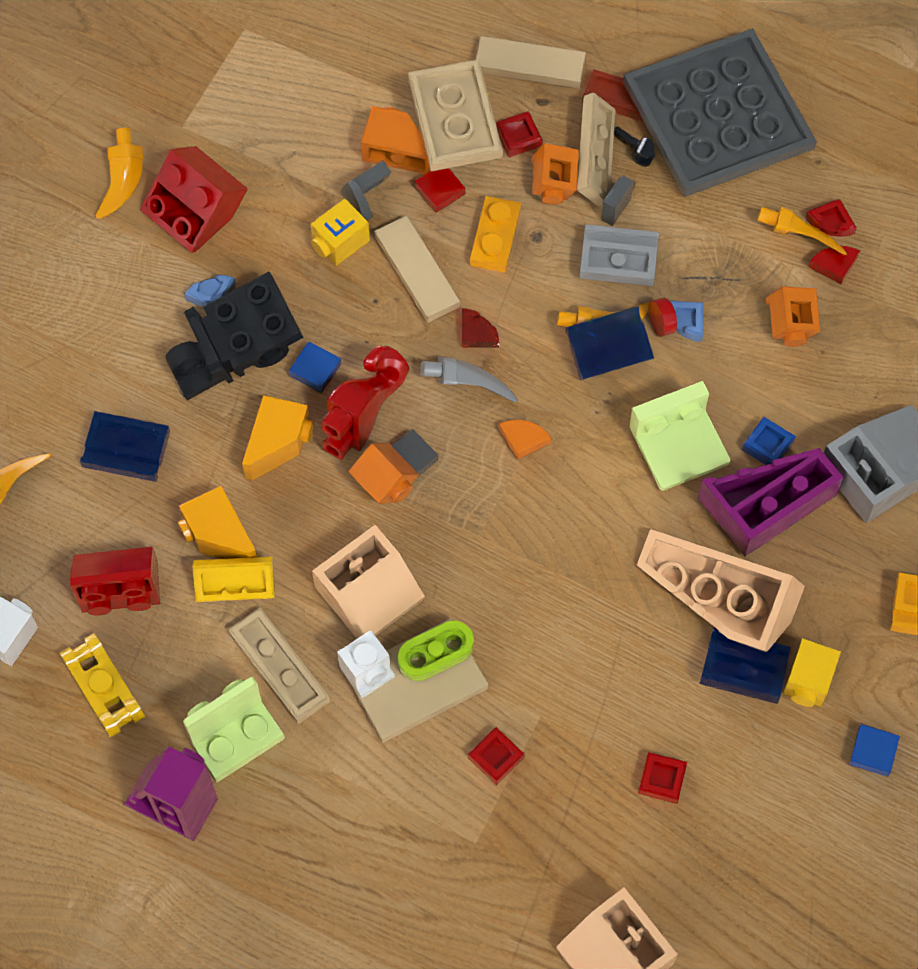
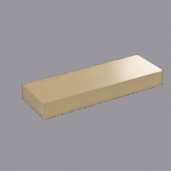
[476,36,586,89]
[577,93,616,206]
[374,216,460,323]
[228,607,330,724]

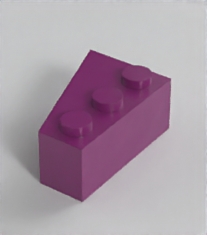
[698,448,844,557]
[123,746,218,842]

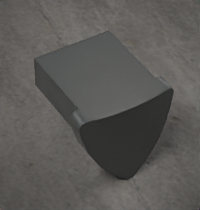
[340,161,391,220]

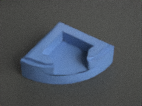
[185,275,236,307]
[670,301,704,342]

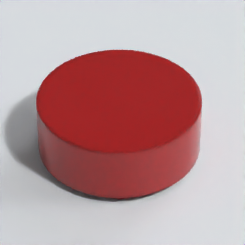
[649,297,677,337]

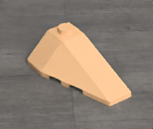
[637,529,805,652]

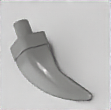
[420,356,518,402]

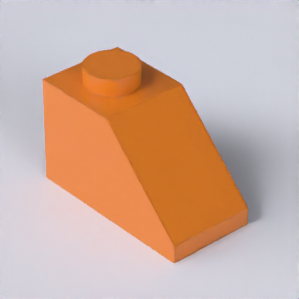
[361,106,431,174]

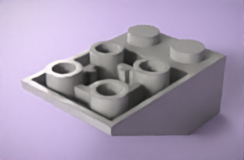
[824,405,918,524]

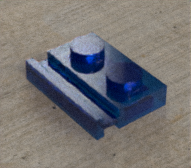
[565,306,654,381]
[80,411,170,482]
[700,627,791,704]

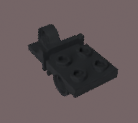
[165,272,304,400]

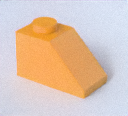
[242,395,314,481]
[177,486,257,559]

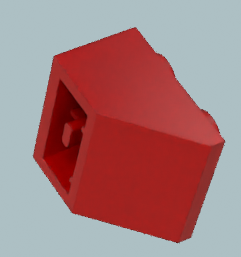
[140,146,248,253]
[70,546,161,616]

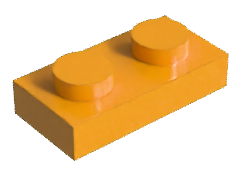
[470,196,521,273]

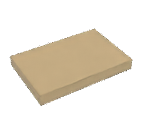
[408,59,503,171]
[348,618,489,743]

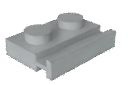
[579,224,659,286]

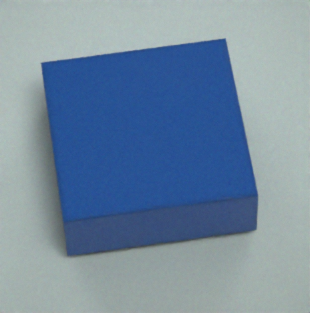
[289,342,341,393]
[742,416,796,465]
[849,724,900,777]

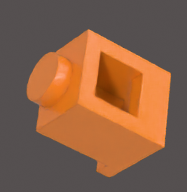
[532,143,579,205]
[766,286,820,347]

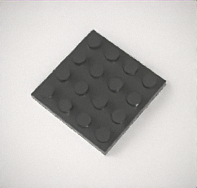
[623,28,817,197]

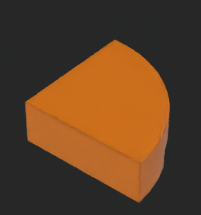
[499,420,551,460]

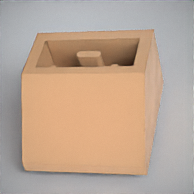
[312,525,425,639]
[556,887,678,969]

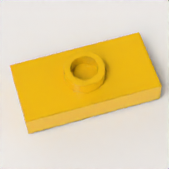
[193,557,275,602]

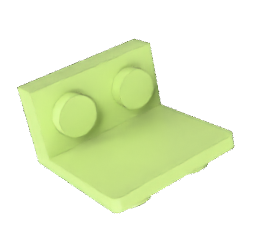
[629,381,730,491]
[183,677,285,783]

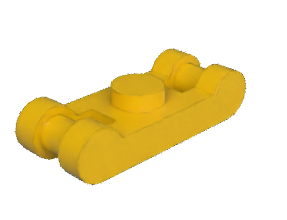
[59,633,145,738]

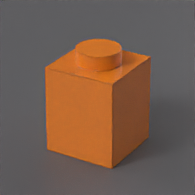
[348,443,419,504]

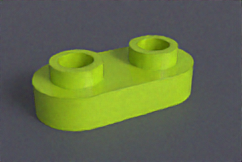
[398,621,474,681]

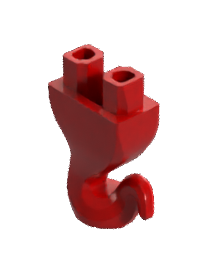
[321,345,409,460]

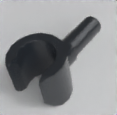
[614,126,655,167]

